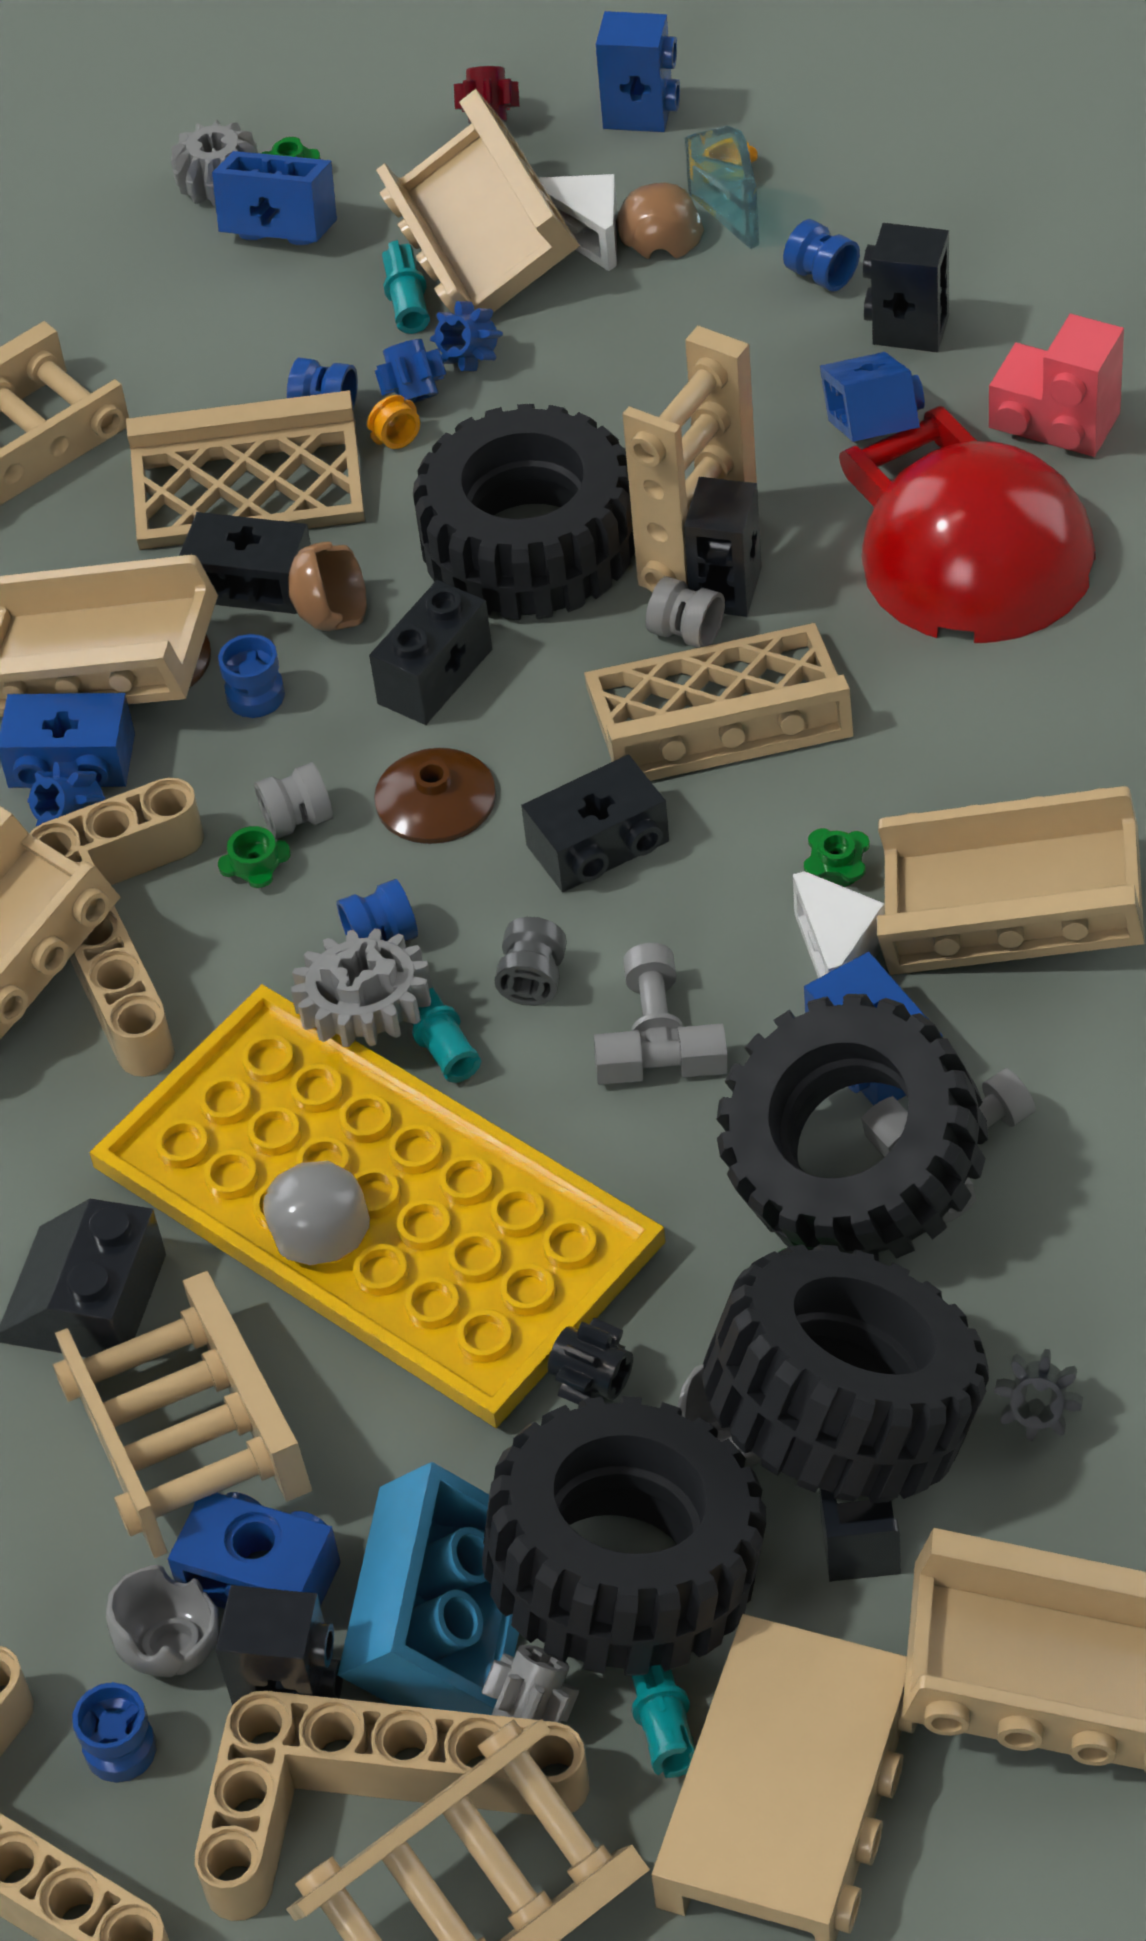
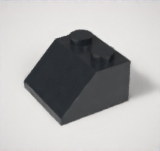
[0,1198,166,1358]

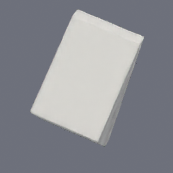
[539,174,618,271]
[793,871,885,978]

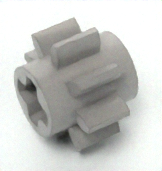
[482,1645,579,1723]

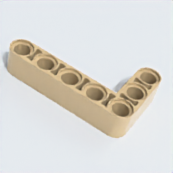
[29,778,204,1077]
[0,1646,169,1941]
[194,1691,590,1921]

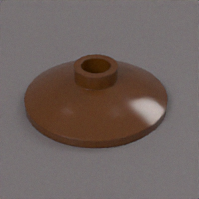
[374,748,496,844]

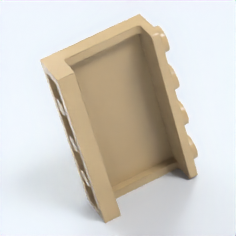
[376,89,580,314]
[0,555,218,717]
[877,786,1145,975]
[0,806,121,1040]
[902,1528,1146,1773]
[651,1614,917,1941]

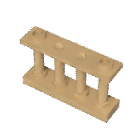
[0,321,129,505]
[623,325,757,592]
[53,1271,312,1558]
[286,1719,650,1941]

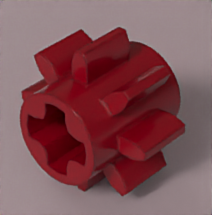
[453,66,520,124]

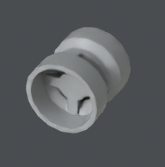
[646,576,725,648]
[254,762,333,840]

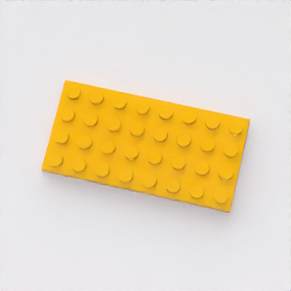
[89,984,666,1428]

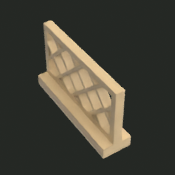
[126,391,365,550]
[584,623,854,781]

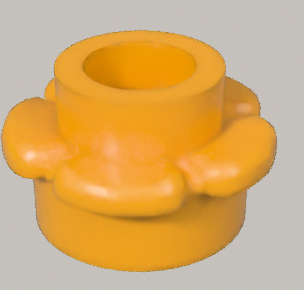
[367,395,421,449]

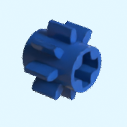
[430,301,503,371]
[374,339,446,403]
[28,761,105,826]

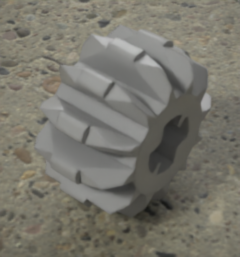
[171,119,258,207]

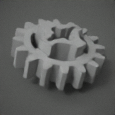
[291,929,432,1047]

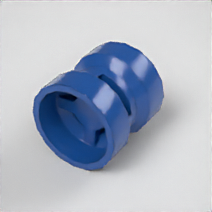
[783,219,860,292]
[287,357,358,409]
[218,634,285,718]
[336,879,418,942]
[72,1682,157,1783]

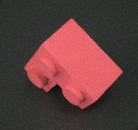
[989,313,1124,457]

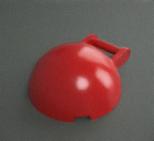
[839,406,1096,643]

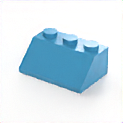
[337,1462,519,1715]

